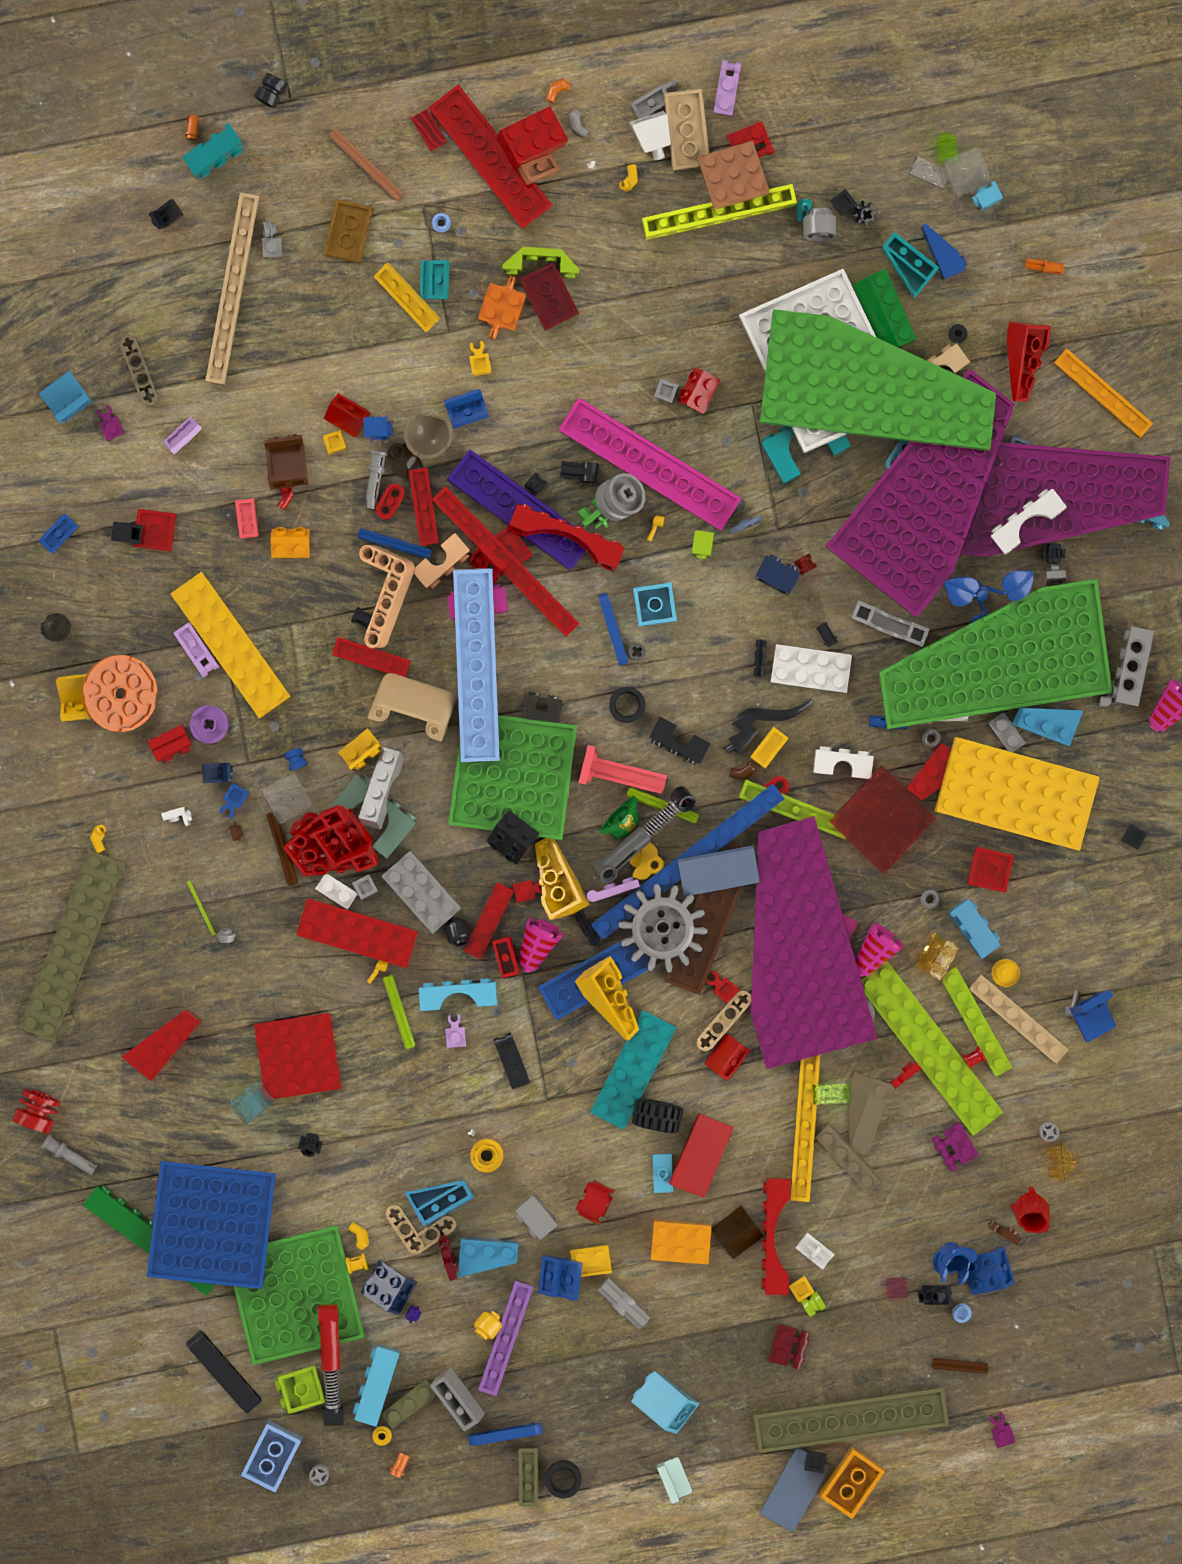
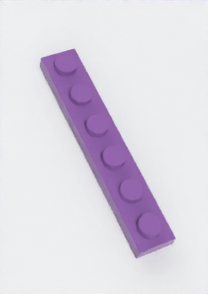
[478,1280,534,1396]

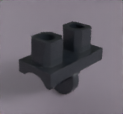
[918,1284,954,1305]

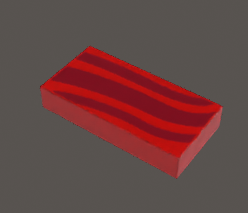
[411,109,447,152]

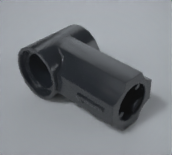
[560,461,599,483]

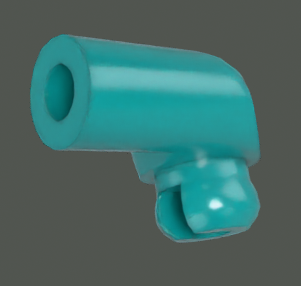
[796,198,813,222]

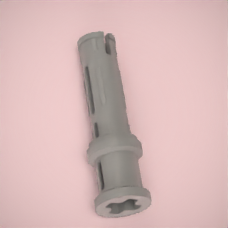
[364,450,388,509]
[41,1133,97,1176]

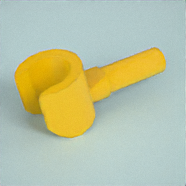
[647,516,664,541]
[367,960,388,984]

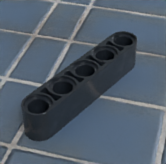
[186,1330,262,1414]

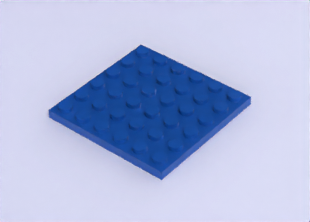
[147,1161,276,1289]

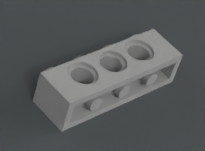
[1111,626,1154,707]

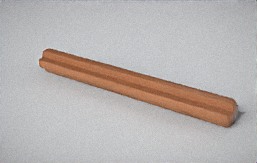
[329,129,403,201]

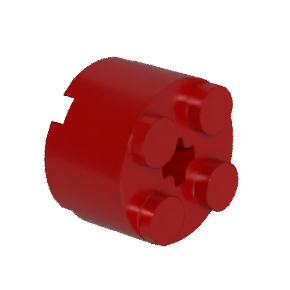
[575,1180,616,1225]

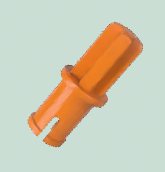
[1025,258,1064,276]

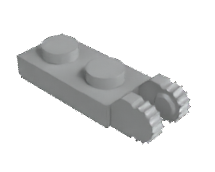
[630,79,684,119]

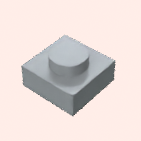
[262,237,283,258]
[654,379,678,404]
[352,874,378,900]

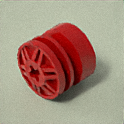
[12,1089,61,1133]

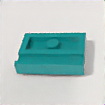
[420,260,450,300]

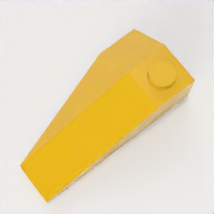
[535,838,590,920]
[575,956,639,1041]

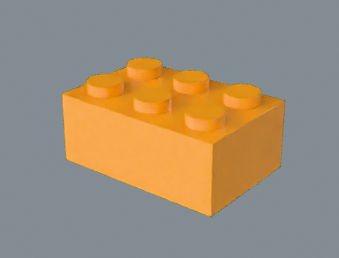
[651,1219,712,1265]
[819,1446,885,1519]

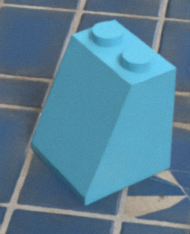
[631,1371,700,1434]

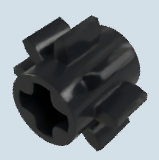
[852,200,877,226]
[1042,543,1065,564]
[298,1133,323,1157]

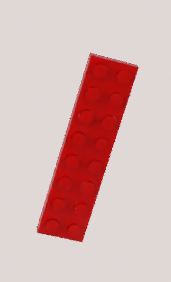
[428,84,553,230]

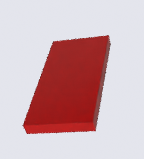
[668,1113,734,1198]

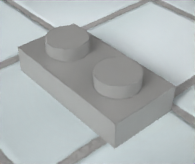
[988,712,1026,753]

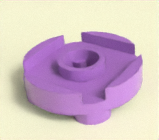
[190,706,229,743]

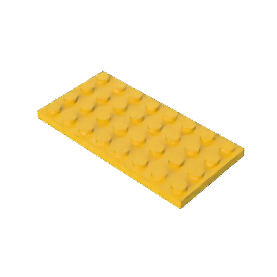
[935,737,1100,851]

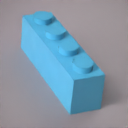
[352,1344,400,1427]

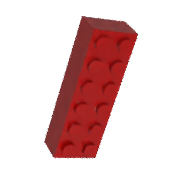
[296,898,419,968]

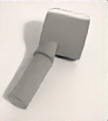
[1099,681,1116,707]
[1065,990,1079,1017]

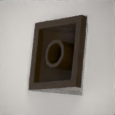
[711,1205,764,1259]

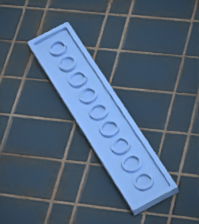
[453,568,500,762]

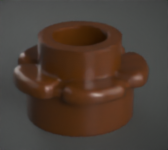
[229,823,244,841]

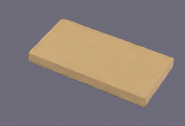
[663,89,709,171]

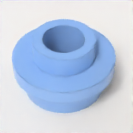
[432,213,451,233]

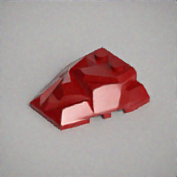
[283,805,378,876]

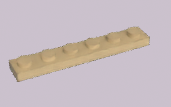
[969,975,1069,1064]

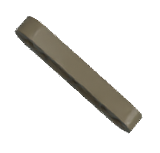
[120,335,158,407]

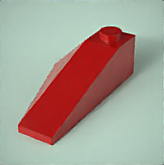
[1006,321,1051,402]

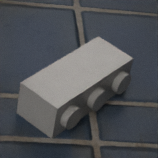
[430,1368,485,1431]

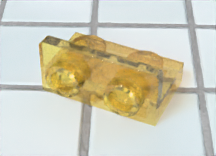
[915,933,959,980]

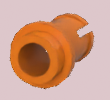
[184,115,200,141]
[390,1452,410,1478]

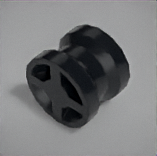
[524,472,548,496]

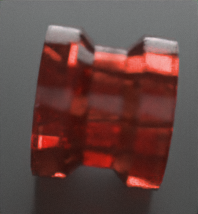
[793,553,817,576]

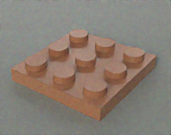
[698,141,770,210]

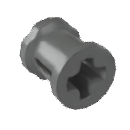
[628,643,646,661]

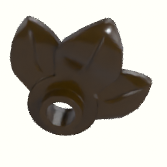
[388,443,423,478]

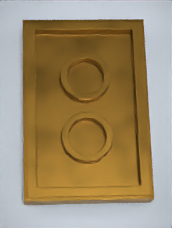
[323,199,373,264]

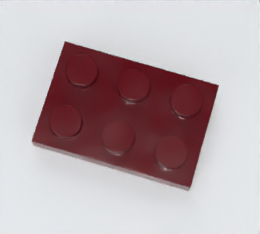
[519,262,579,331]

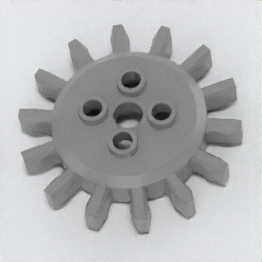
[619,883,707,972]

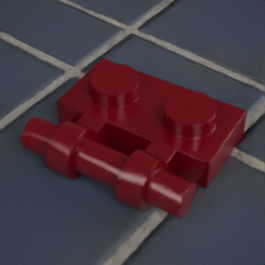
[438,1235,459,1281]
[768,1323,809,1369]

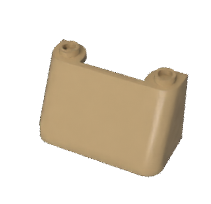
[368,673,456,742]

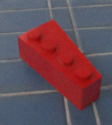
[122,1009,202,1081]

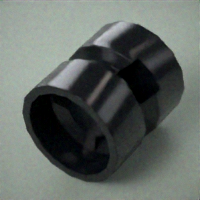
[254,73,288,109]

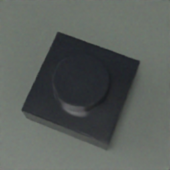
[830,189,857,217]
[1120,824,1148,850]
[804,1450,826,1473]

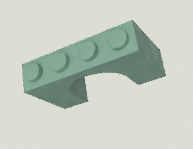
[330,774,417,859]

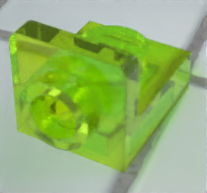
[936,133,959,164]

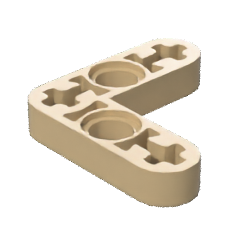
[386,1204,456,1254]

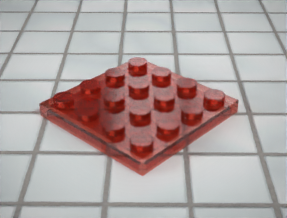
[829,766,936,874]

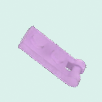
[713,60,741,117]
[174,622,219,678]
[587,877,640,902]

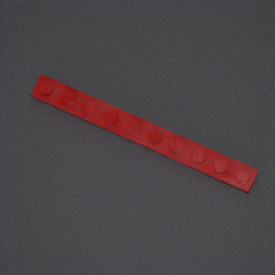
[432,486,580,637]

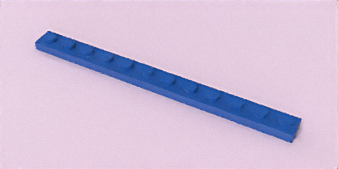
[591,784,785,940]

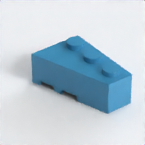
[1012,708,1083,746]
[946,898,1001,959]
[404,1180,476,1227]
[458,1237,519,1278]

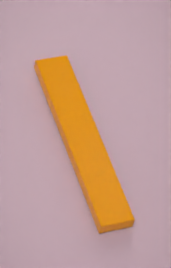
[1053,348,1153,438]

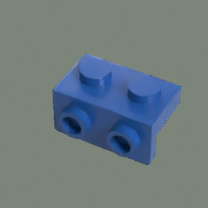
[444,389,489,429]

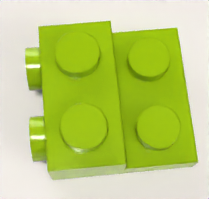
[274,1365,325,1414]

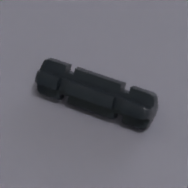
[754,639,766,677]
[574,910,600,946]

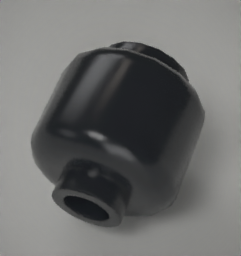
[444,917,471,947]

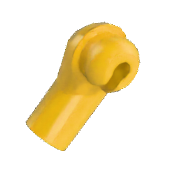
[348,1222,369,1250]

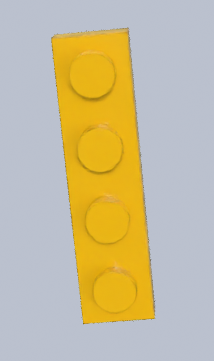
[374,263,440,332]

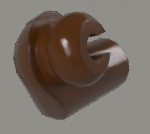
[729,761,757,780]

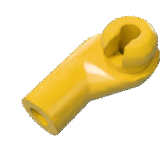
[619,164,638,192]
[90,825,106,853]

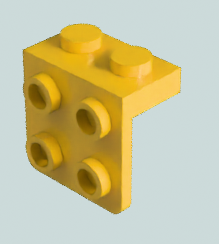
[56,674,91,722]

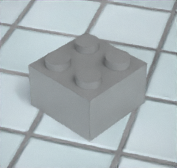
[515,1192,558,1240]

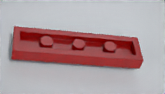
[408,467,439,546]
[332,637,411,677]
[464,882,514,960]

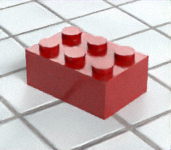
[497,106,569,170]

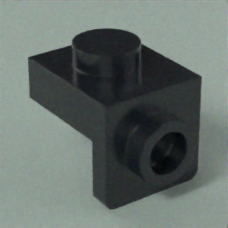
[149,199,183,229]

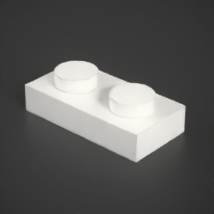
[315,873,358,910]

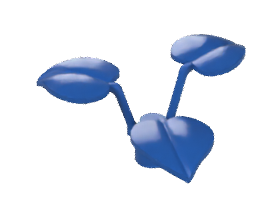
[944,570,1033,623]

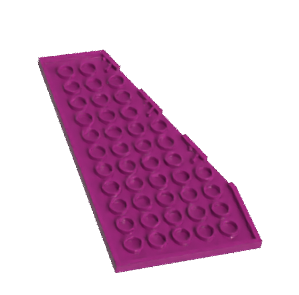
[826,369,1015,619]
[960,442,1171,557]
[751,816,878,1069]

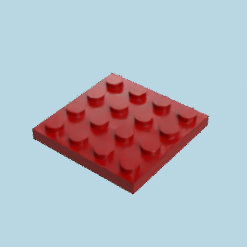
[254,1013,342,1100]

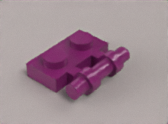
[932,1122,979,1172]

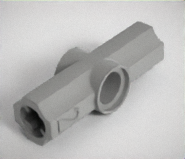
[597,1278,651,1330]

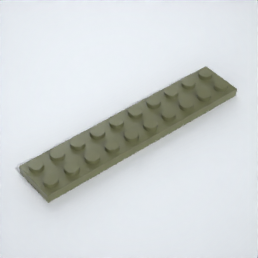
[19,849,126,1042]
[753,1387,949,1453]

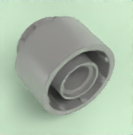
[803,208,837,241]

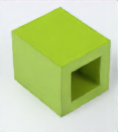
[691,530,714,560]

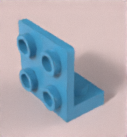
[39,371,93,424]

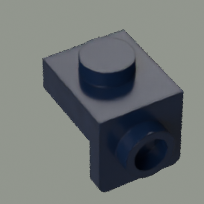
[202,763,233,783]

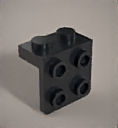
[487,810,539,864]

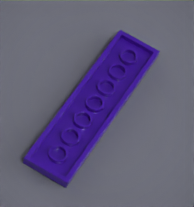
[447,449,586,571]

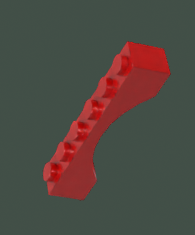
[507,504,625,572]
[761,1177,791,1295]

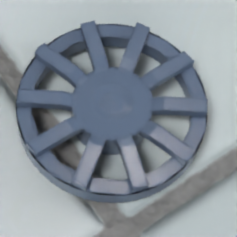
[729,515,763,535]

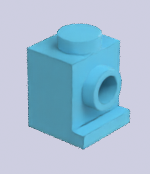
[971,181,1003,211]

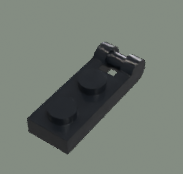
[493,1032,530,1089]

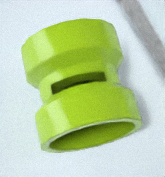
[800,1291,827,1318]

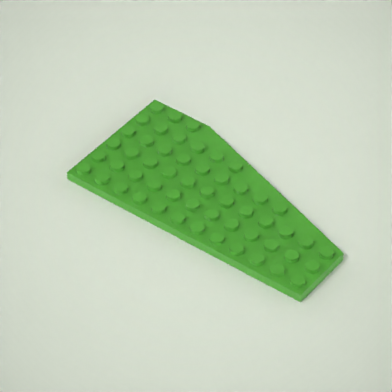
[760,309,996,451]
[878,579,1113,729]

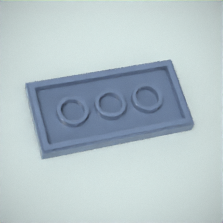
[678,846,760,897]
[759,1447,831,1532]

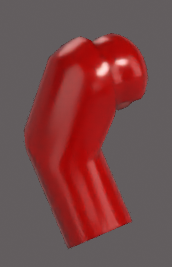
[277,487,294,510]

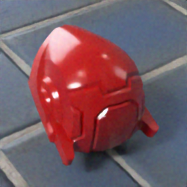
[1010,1187,1050,1233]

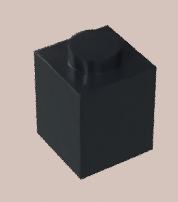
[111,522,143,544]

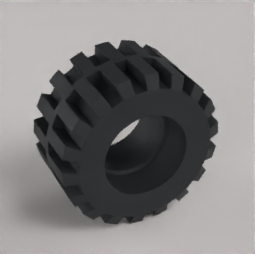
[632,1098,683,1133]

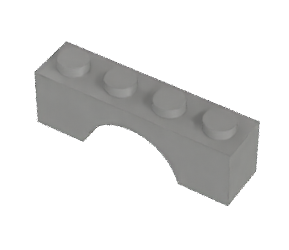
[850,600,930,648]
[358,747,404,829]

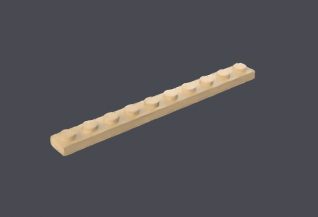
[205,192,260,385]

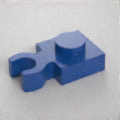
[219,783,250,819]

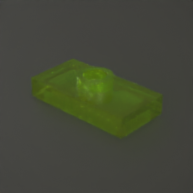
[813,1083,850,1105]

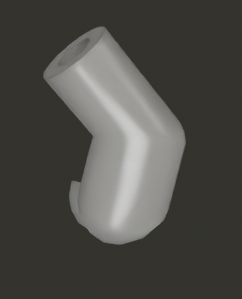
[568,110,590,139]

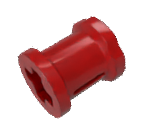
[962,1046,987,1070]

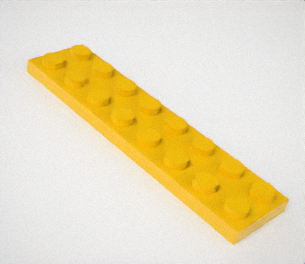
[171,571,291,719]

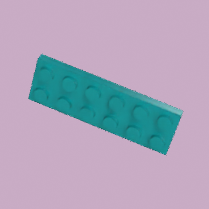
[590,1010,677,1130]

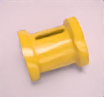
[345,1253,368,1274]

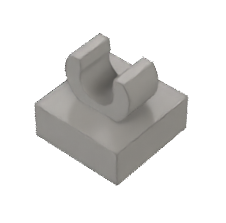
[1045,563,1066,586]

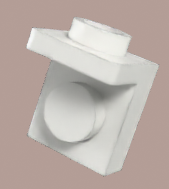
[161,807,193,826]

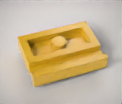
[570,1244,612,1277]

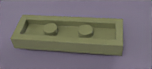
[381,1378,436,1429]
[519,1447,538,1506]

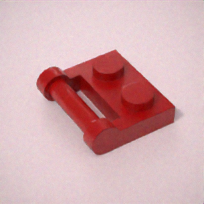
[726,121,775,158]
[468,542,507,584]

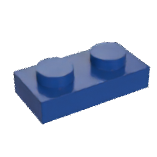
[38,513,79,554]

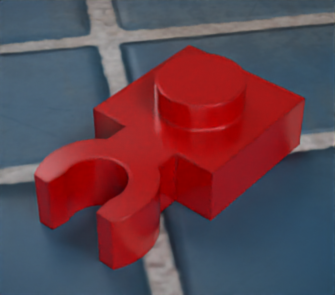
[513,880,542,903]
[706,971,740,1004]
[890,1061,921,1089]

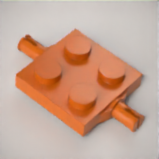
[478,275,527,340]

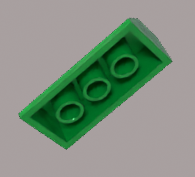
[851,268,916,348]

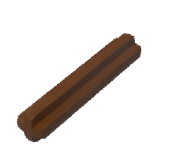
[931,1358,989,1374]

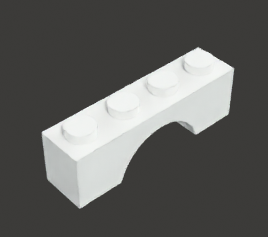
[991,489,1067,555]

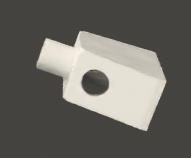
[629,111,671,160]

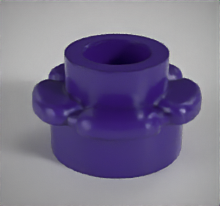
[405,1305,421,1323]

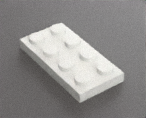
[770,644,852,693]

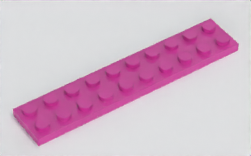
[558,397,742,531]

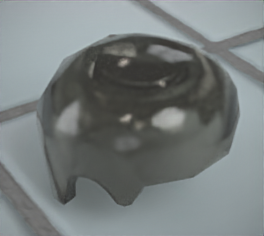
[40,613,71,642]

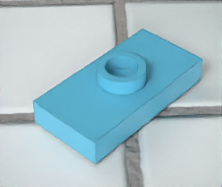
[653,1153,673,1193]

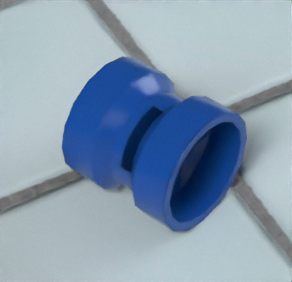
[284,747,308,772]

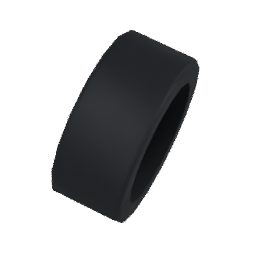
[609,686,645,723]
[545,1460,582,1499]

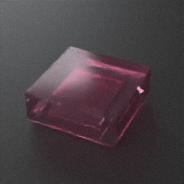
[886,1277,907,1298]

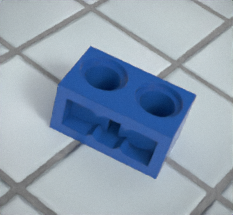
[363,416,393,441]

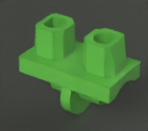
[578,497,609,529]

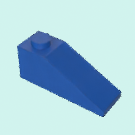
[921,224,967,281]

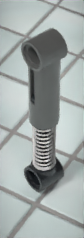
[592,786,696,883]

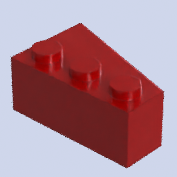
[905,743,951,800]

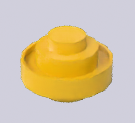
[991,959,1020,987]

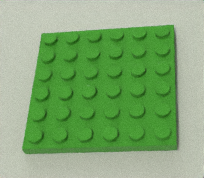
[448,715,578,840]
[233,1225,365,1365]

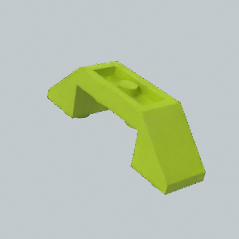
[502,247,579,279]

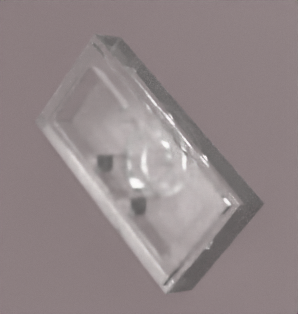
[909,156,951,189]

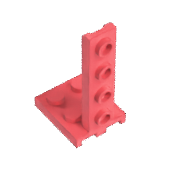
[579,745,667,794]

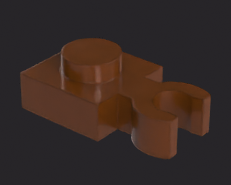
[988,1220,1021,1245]

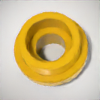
[372,1426,392,1446]

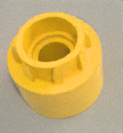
[470,1138,504,1173]

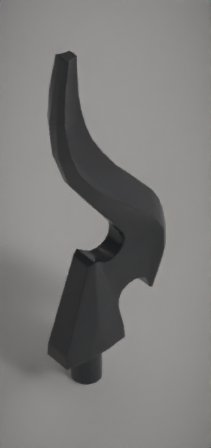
[723,699,813,754]

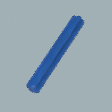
[358,529,432,559]

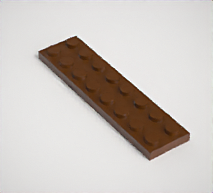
[664,842,756,995]

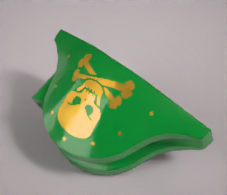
[599,795,639,840]

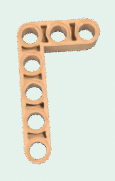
[359,545,415,648]

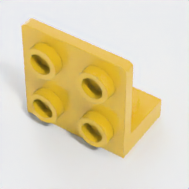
[338,728,382,771]

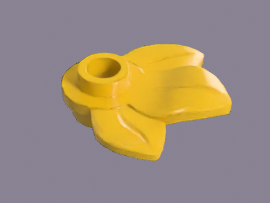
[629,843,664,880]

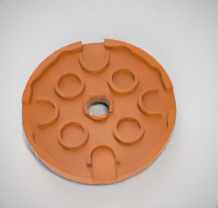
[82,655,157,732]

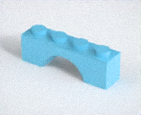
[419,978,497,1011]

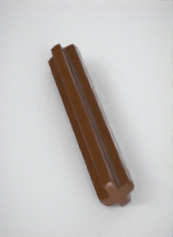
[266,812,298,886]

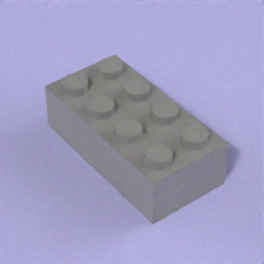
[382,851,462,934]

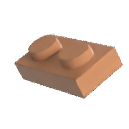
[518,154,560,185]

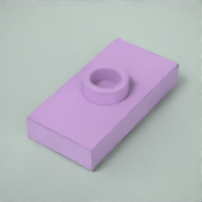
[163,416,202,454]

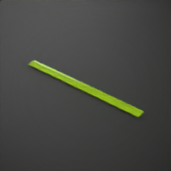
[187,880,216,936]

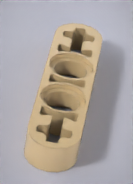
[697,990,751,1051]

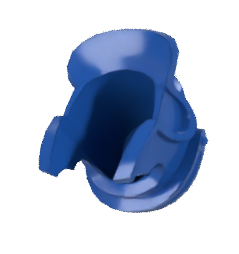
[932,1242,977,1285]

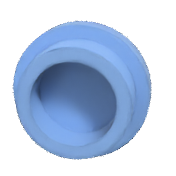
[952,1303,972,1323]

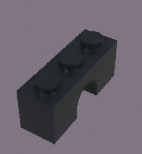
[649,717,711,766]

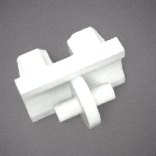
[795,1233,835,1269]

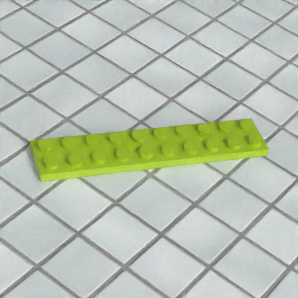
[861,961,1004,1136]

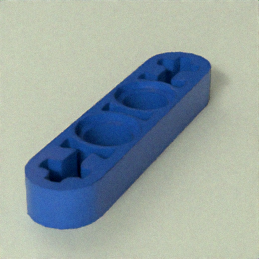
[598,592,628,666]
[468,1422,543,1446]

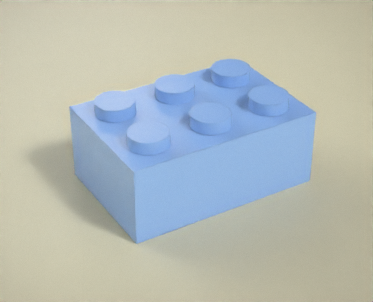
[241,1420,303,1492]

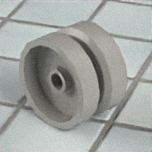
[596,473,645,521]

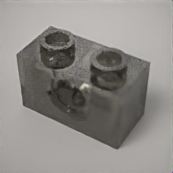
[521,692,562,723]

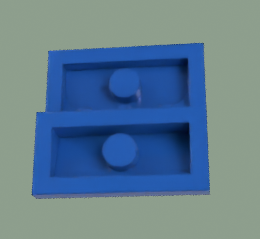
[538,1255,583,1301]

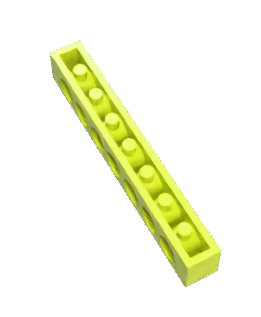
[642,184,797,240]

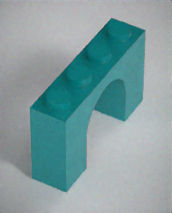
[761,426,851,484]

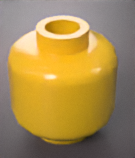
[474,1311,502,1340]

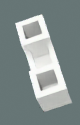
[813,746,874,779]

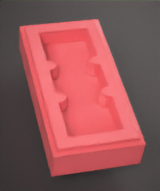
[235,498,259,539]

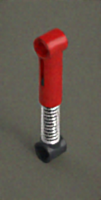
[318,1304,344,1426]

